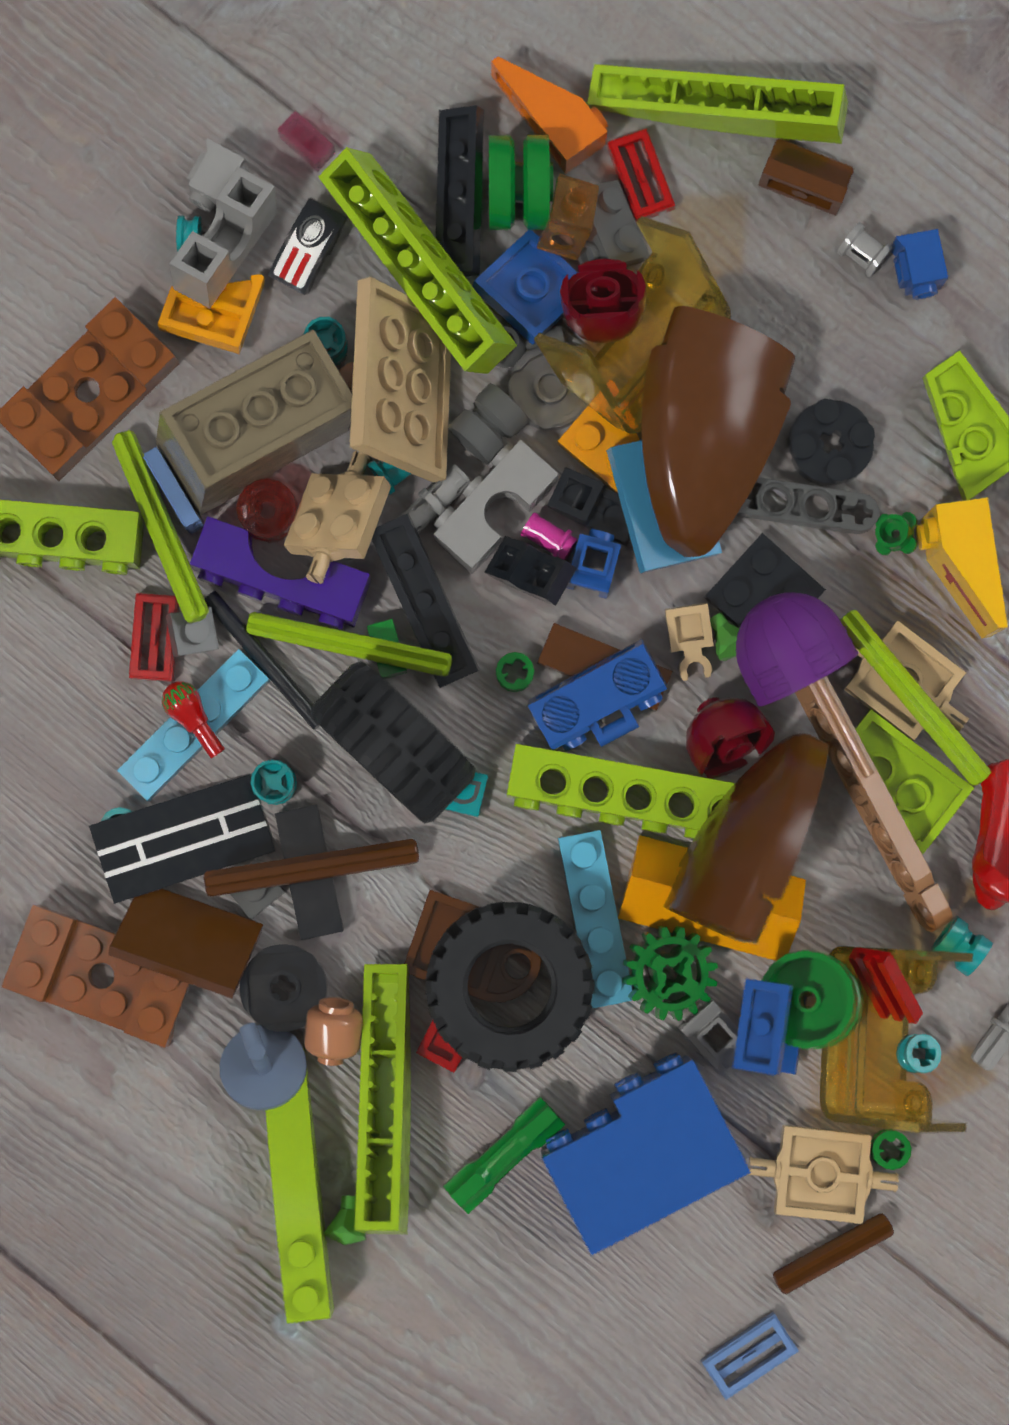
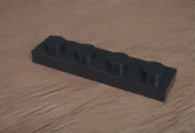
[435,105,484,277]
[372,513,480,688]

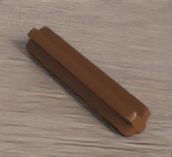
[773,1213,894,1294]

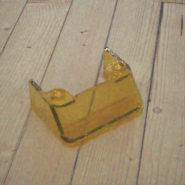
[534,216,731,434]
[820,946,973,1133]

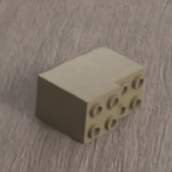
[156,329,352,516]

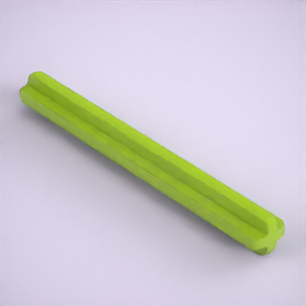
[112,430,209,623]
[840,610,991,786]
[246,612,452,676]

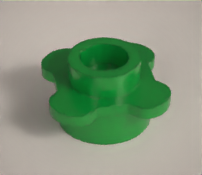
[875,512,918,556]

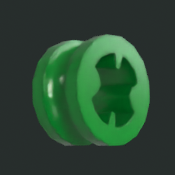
[496,652,534,692]
[870,1129,912,1170]

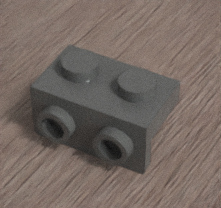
[559,180,650,266]

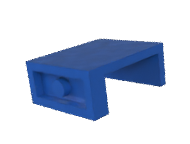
[733,979,807,1076]

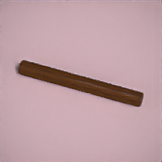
[204,839,419,897]

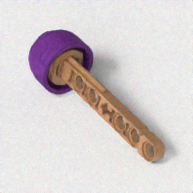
[736,592,952,932]

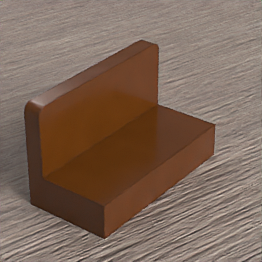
[758,139,854,216]

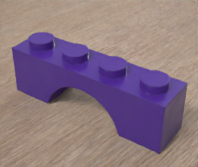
[190,516,372,630]

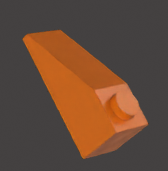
[491,56,608,174]

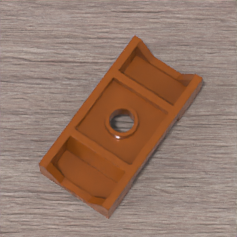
[0,297,179,481]
[1,905,191,1048]

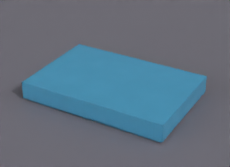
[606,440,722,574]

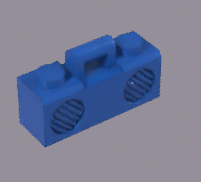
[527,639,667,751]

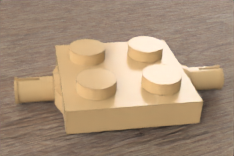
[284,451,391,584]
[844,620,969,741]
[748,1125,899,1224]

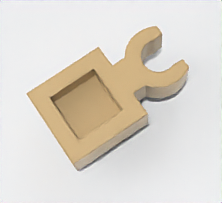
[664,603,714,681]

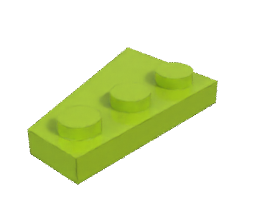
[923,350,1009,501]
[855,709,974,855]

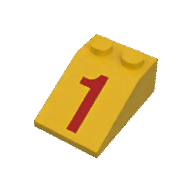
[916,497,1008,638]

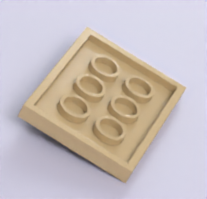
[350,277,451,482]

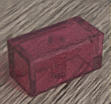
[277,111,336,172]

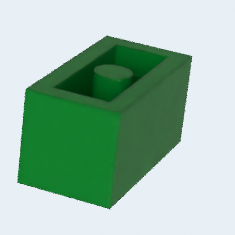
[367,619,408,679]

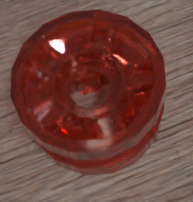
[236,478,298,543]

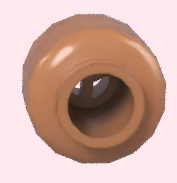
[304,997,363,1066]

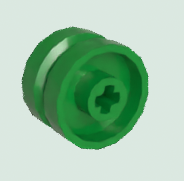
[489,134,553,230]
[761,950,864,1050]

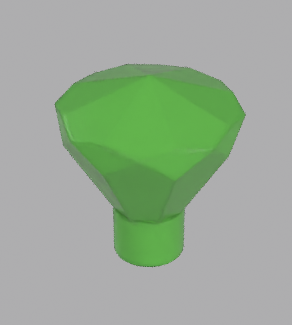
[710,613,740,661]
[324,1195,366,1245]

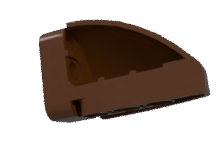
[641,306,795,557]
[664,733,829,944]

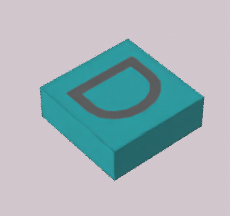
[445,772,488,817]

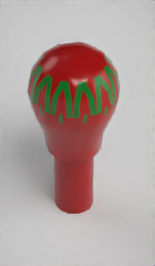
[161,681,225,759]

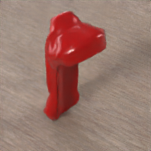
[972,759,1009,910]

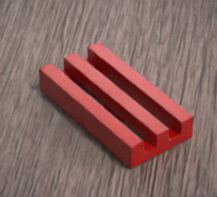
[607,128,676,223]
[129,593,180,682]
[848,947,923,1024]

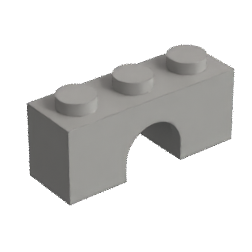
[169,167,277,309]
[434,440,559,574]

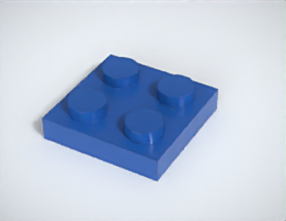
[472,230,578,345]

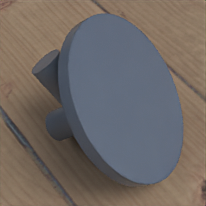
[220,1023,307,1111]

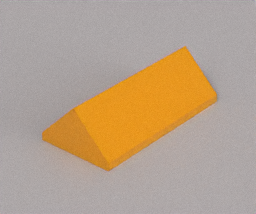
[618,835,806,961]

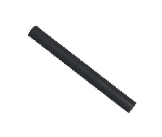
[205,590,320,730]

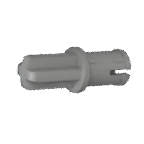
[971,1003,1009,1071]

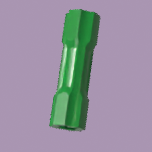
[443,1096,566,1214]

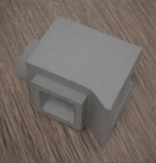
[187,138,249,212]
[678,1000,738,1069]

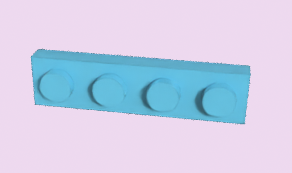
[117,649,271,802]
[558,830,632,1009]

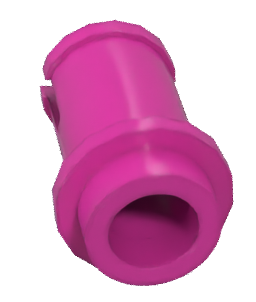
[521,512,578,560]

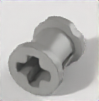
[837,222,893,278]

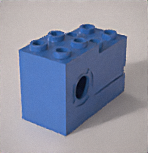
[540,1052,751,1256]

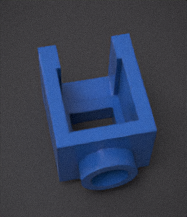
[891,229,948,300]
[566,529,621,599]

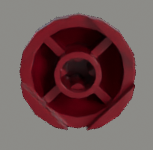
[560,258,647,343]
[686,697,775,779]

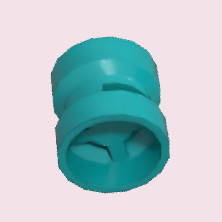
[303,317,348,366]
[251,760,298,805]
[931,916,993,976]

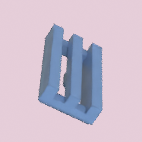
[143,446,204,534]
[701,1312,799,1400]

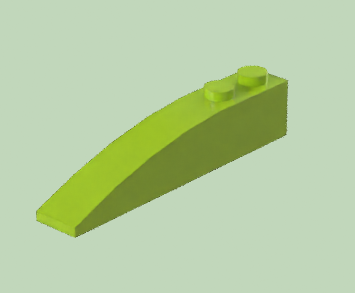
[587,64,848,144]
[355,964,411,1234]
[265,1048,334,1324]

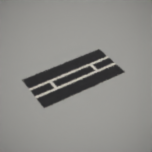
[89,774,275,904]

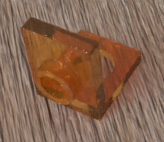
[537,174,599,260]

